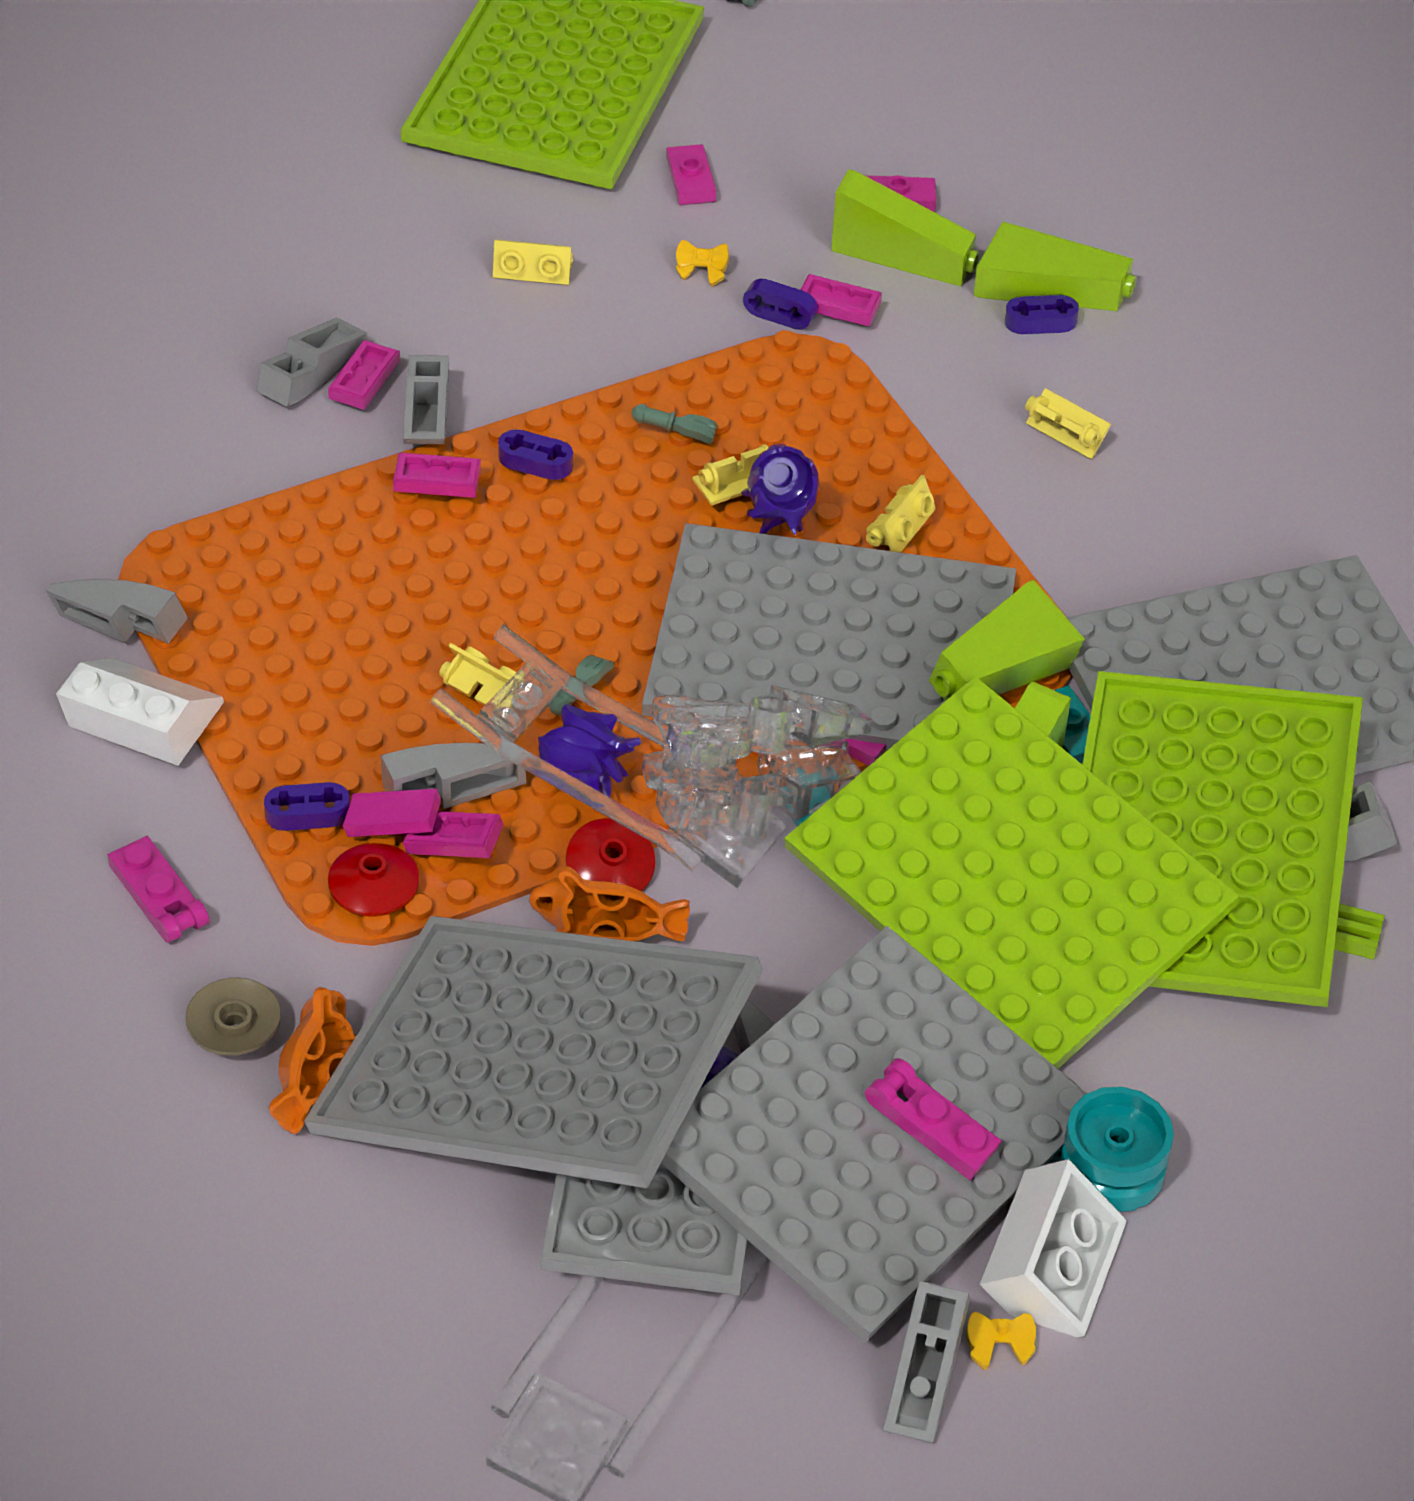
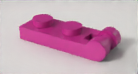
[107,835,210,943]
[865,1058,1002,1181]

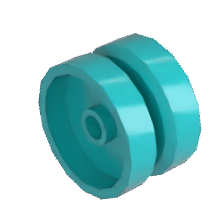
[1060,1086,1174,1212]

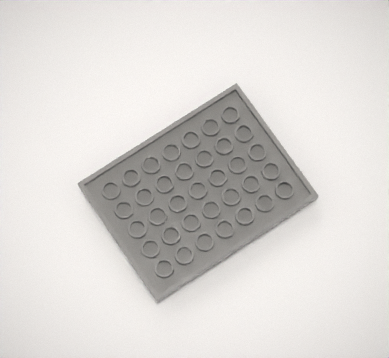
[642,523,1017,750]
[1067,555,1414,775]
[304,916,763,1188]
[661,926,1087,1343]

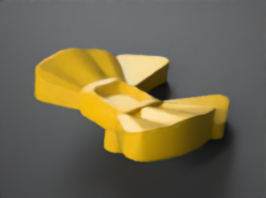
[676,240,729,286]
[966,1312,1036,1370]

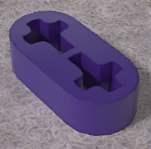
[743,278,818,330]
[1004,295,1079,335]
[498,429,573,480]
[264,782,350,831]

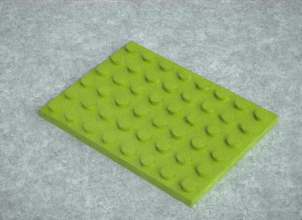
[401,0,704,189]
[1082,671,1363,1007]
[784,676,1240,1069]

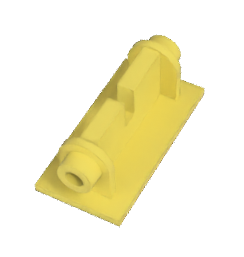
[492,239,573,285]
[1025,388,1112,459]
[692,444,769,506]
[866,475,936,553]
[439,643,531,715]

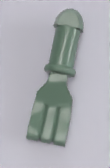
[631,404,717,444]
[549,655,614,716]

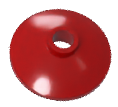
[565,818,655,892]
[328,843,419,916]

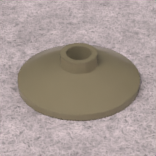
[186,977,281,1056]

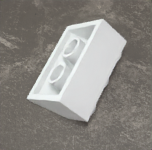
[56,658,224,766]
[980,1159,1127,1338]

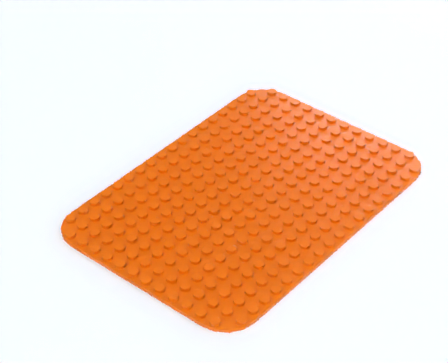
[118,330,1073,946]

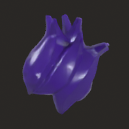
[741,444,819,535]
[538,704,642,803]

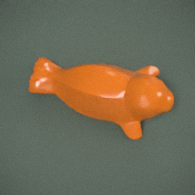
[529,866,690,942]
[269,987,357,1134]

